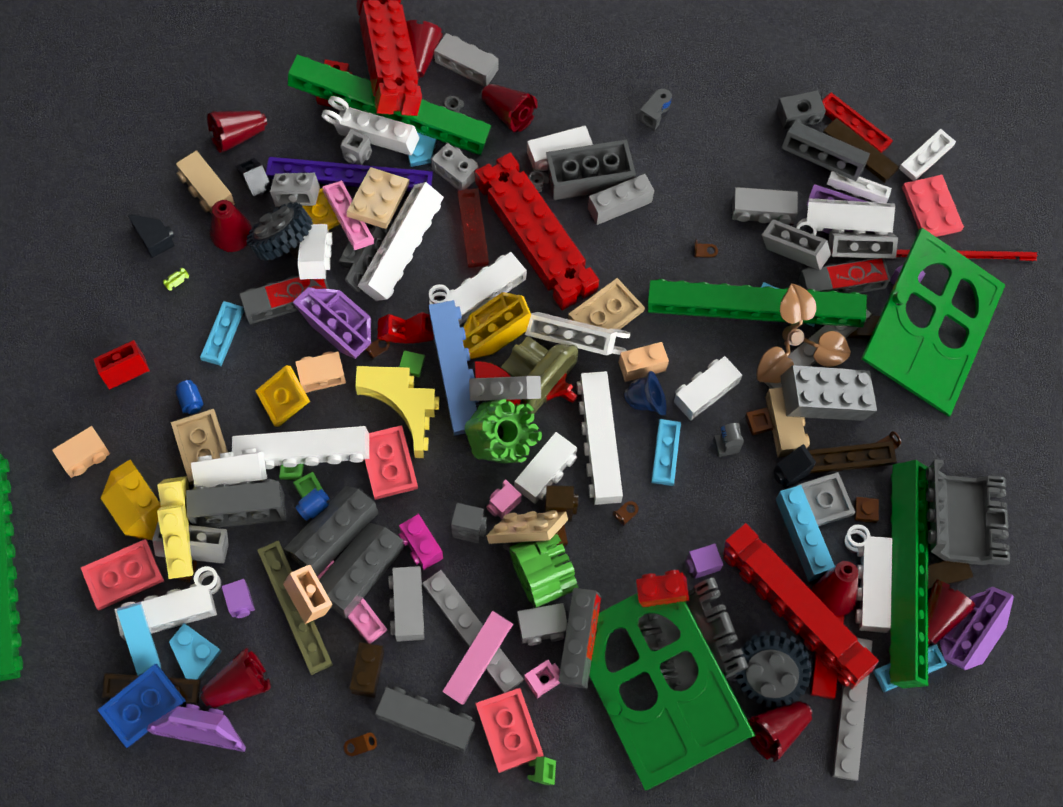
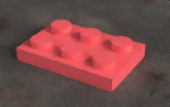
[902,175,964,237]
[365,425,418,500]
[81,539,164,610]
[475,688,544,773]

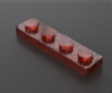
[458,188,489,268]

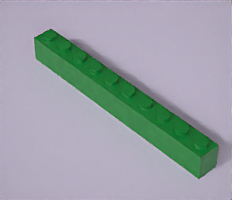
[288,55,491,155]
[648,279,867,328]
[0,454,23,681]
[889,460,928,689]

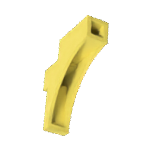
[355,366,440,458]
[157,476,193,579]

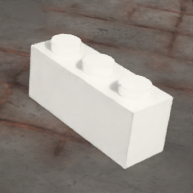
[527,125,593,171]
[298,224,333,279]
[674,356,742,421]
[514,432,577,504]
[191,448,267,488]

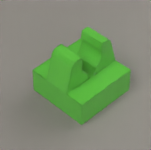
[528,757,556,785]

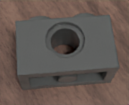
[776,90,826,129]
[451,503,487,543]

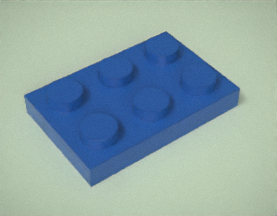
[98,664,185,748]

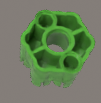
[464,399,542,463]
[509,534,579,608]

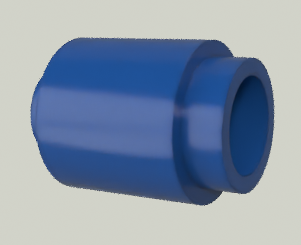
[175,380,204,414]
[295,488,330,521]

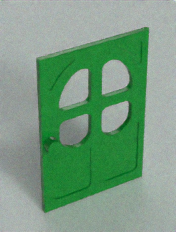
[861,228,1005,417]
[589,593,755,791]

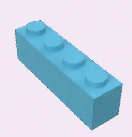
[776,485,834,582]

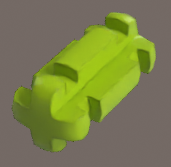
[163,268,189,291]

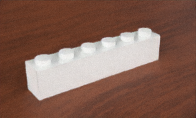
[358,182,444,301]
[577,371,623,505]
[232,426,369,469]

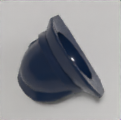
[624,371,667,415]

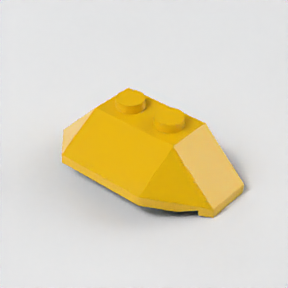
[463,292,531,359]
[101,460,161,541]

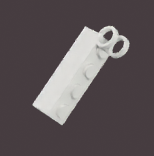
[321,96,420,156]
[796,198,895,236]
[429,252,526,325]
[525,312,630,355]
[844,525,892,633]
[115,566,221,641]

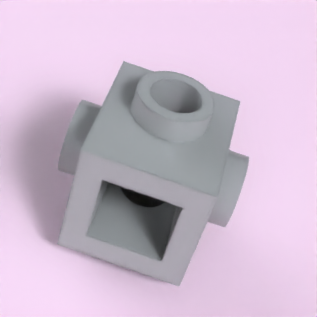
[341,129,372,165]

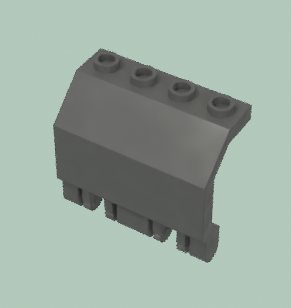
[925,459,1010,565]
[638,578,748,691]

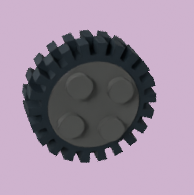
[246,202,313,261]
[736,631,812,707]

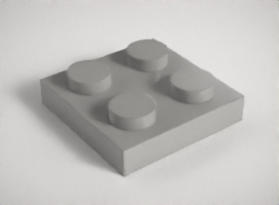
[797,472,855,526]

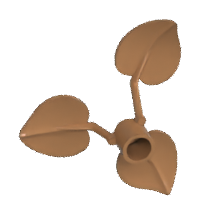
[757,284,851,383]

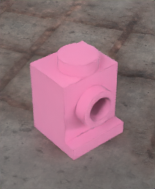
[486,479,522,519]
[524,660,560,699]

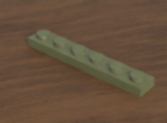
[258,540,333,675]

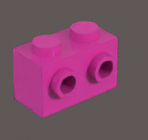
[398,514,443,570]

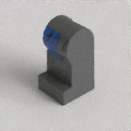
[638,89,672,130]
[714,423,744,457]

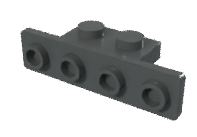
[338,220,393,292]

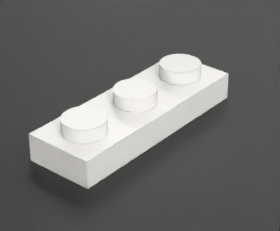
[899,129,956,181]
[827,171,892,203]

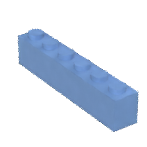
[428,300,479,436]

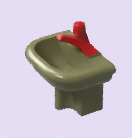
[501,336,578,414]

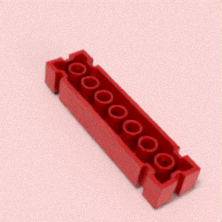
[356,0,422,116]
[475,152,599,310]
[723,523,879,689]

